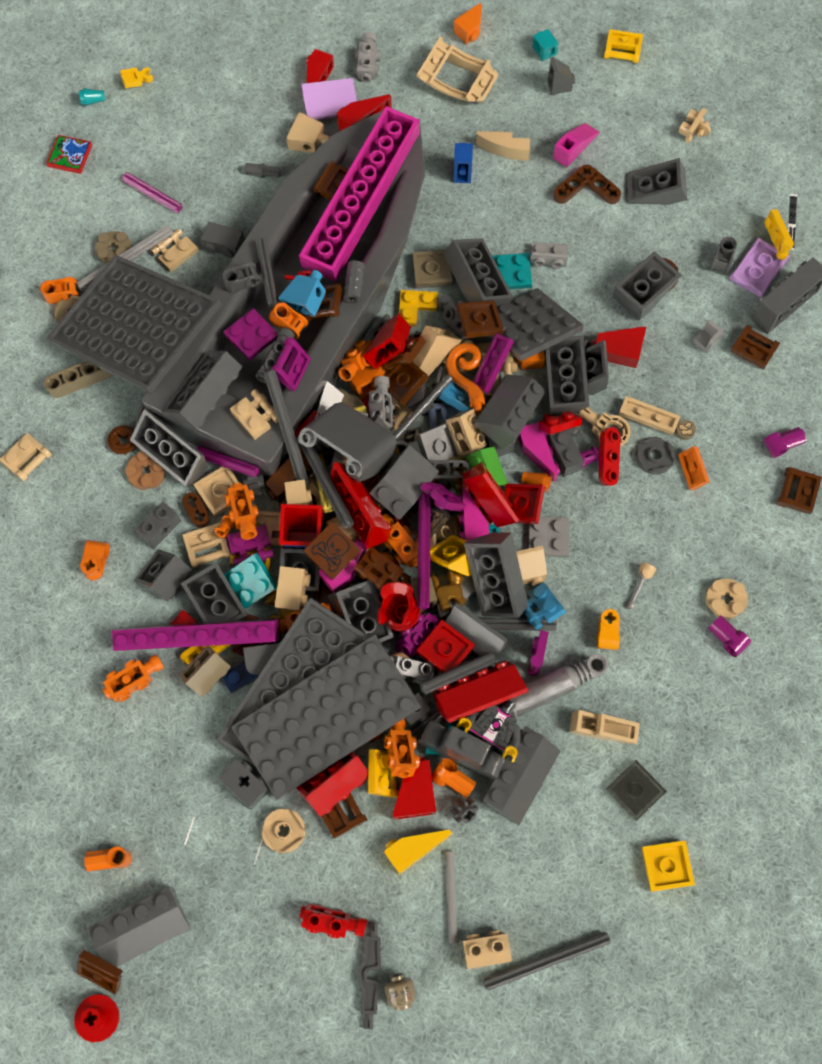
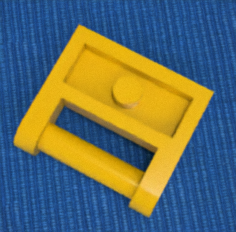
[604,29,643,64]
[368,749,399,797]

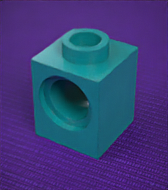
[532,29,559,61]

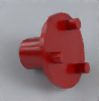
[74,994,120,1043]

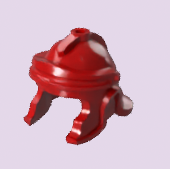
[378,582,421,631]

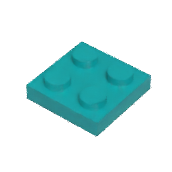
[492,253,532,290]
[224,553,277,609]

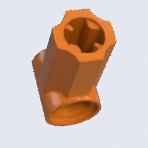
[431,758,476,798]
[84,847,132,872]

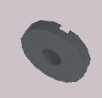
[636,437,675,475]

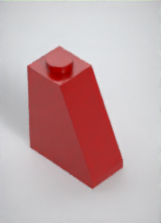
[363,313,411,370]
[591,326,646,368]
[393,757,436,820]

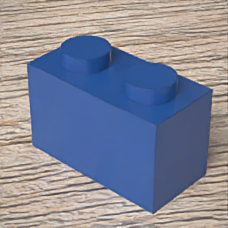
[453,143,473,183]

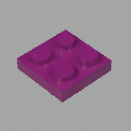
[223,308,278,361]

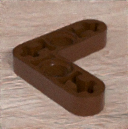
[554,164,621,204]

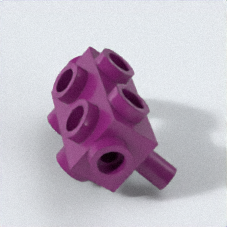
[395,613,440,657]

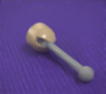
[627,562,656,609]

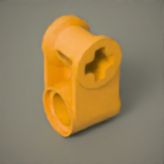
[597,609,620,650]

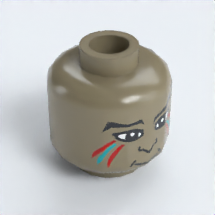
[384,973,416,1011]

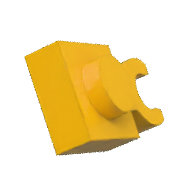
[120,67,153,89]

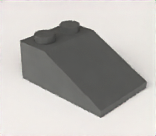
[627,158,687,205]
[613,251,682,321]
[369,444,439,520]
[181,562,248,623]

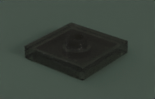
[605,760,667,822]

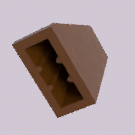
[265,447,313,504]

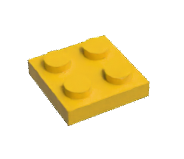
[641,840,695,892]

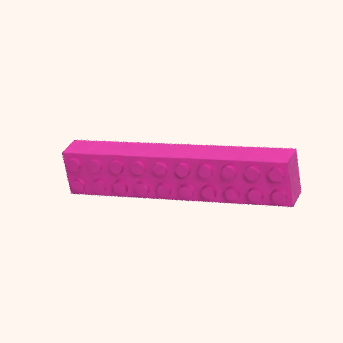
[299,106,420,282]

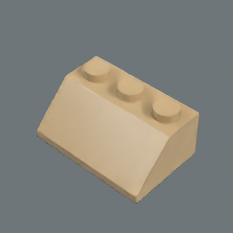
[516,545,547,586]

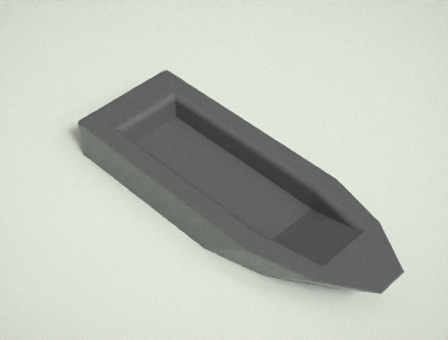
[142,110,425,480]

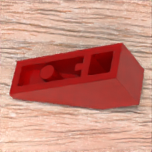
[306,49,334,83]

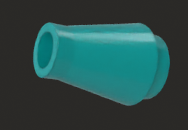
[79,88,105,106]

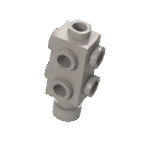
[354,32,380,82]
[368,376,395,431]
[389,655,436,685]

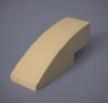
[476,131,530,161]
[569,710,640,744]

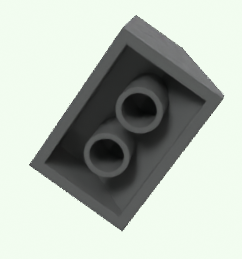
[327,580,394,642]
[445,603,508,668]

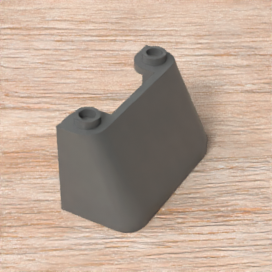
[297,402,396,482]

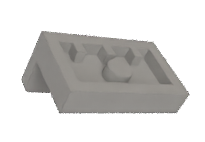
[530,242,568,268]

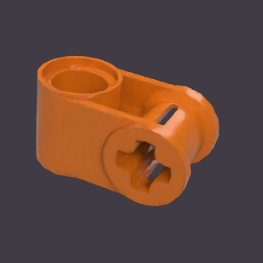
[40,277,79,304]
[269,303,308,339]
[80,540,110,580]

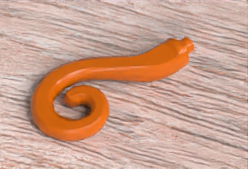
[446,343,485,414]

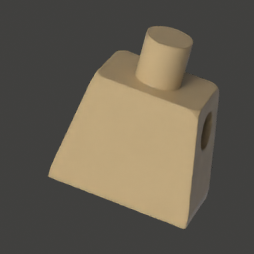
[286,112,331,153]

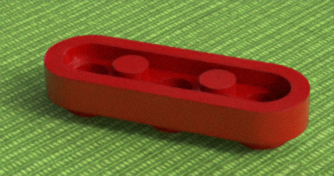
[598,427,620,486]

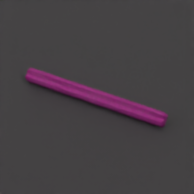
[417,494,431,610]

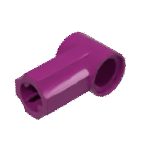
[763,427,806,458]
[708,615,751,657]

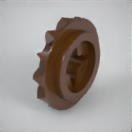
[107,425,136,455]

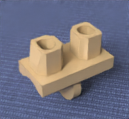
[678,108,711,143]

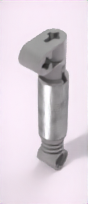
[490,654,608,749]

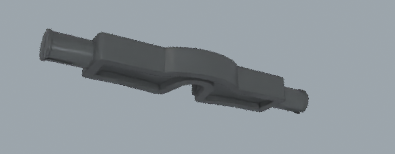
[358,922,381,1029]

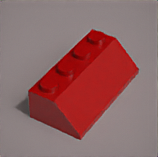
[330,462,391,549]
[432,660,528,723]

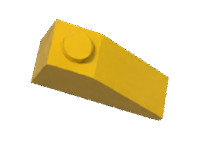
[384,830,452,875]

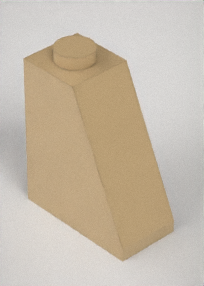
[413,325,461,376]

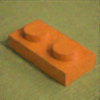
[678,446,710,490]

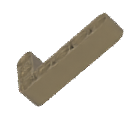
[44,361,114,398]

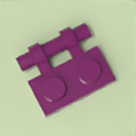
[421,482,466,512]
[227,525,274,566]

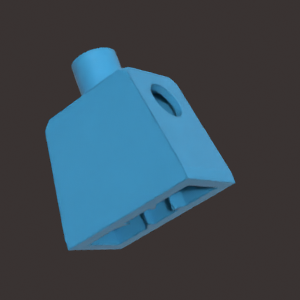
[278,270,326,317]

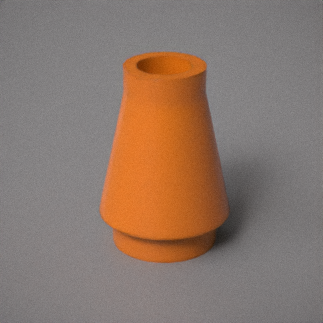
[521,471,552,492]

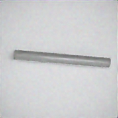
[446,852,458,943]

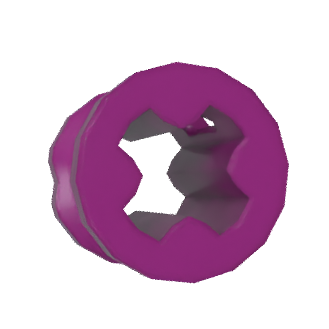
[579,445,599,468]

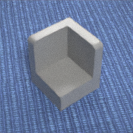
[693,320,724,354]

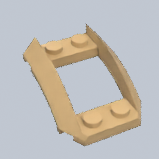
[416,37,499,103]

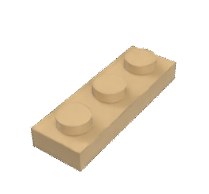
[619,396,681,435]

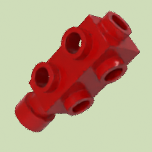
[299,903,367,939]

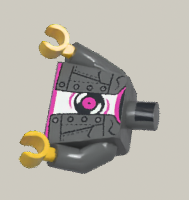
[456,700,521,762]

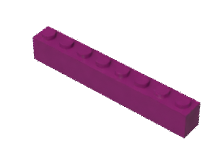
[112,618,281,651]

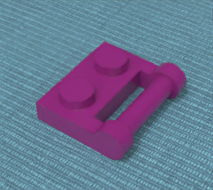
[270,337,311,391]
[527,630,549,676]

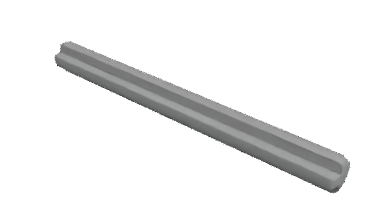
[77,225,173,292]

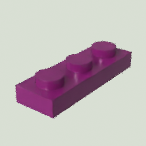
[473,333,514,394]

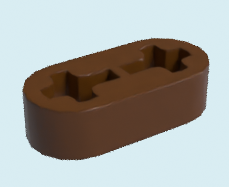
[182,492,210,528]

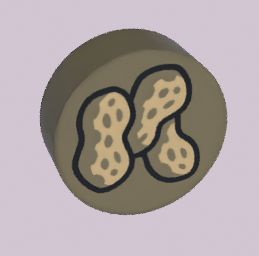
[675,420,696,440]

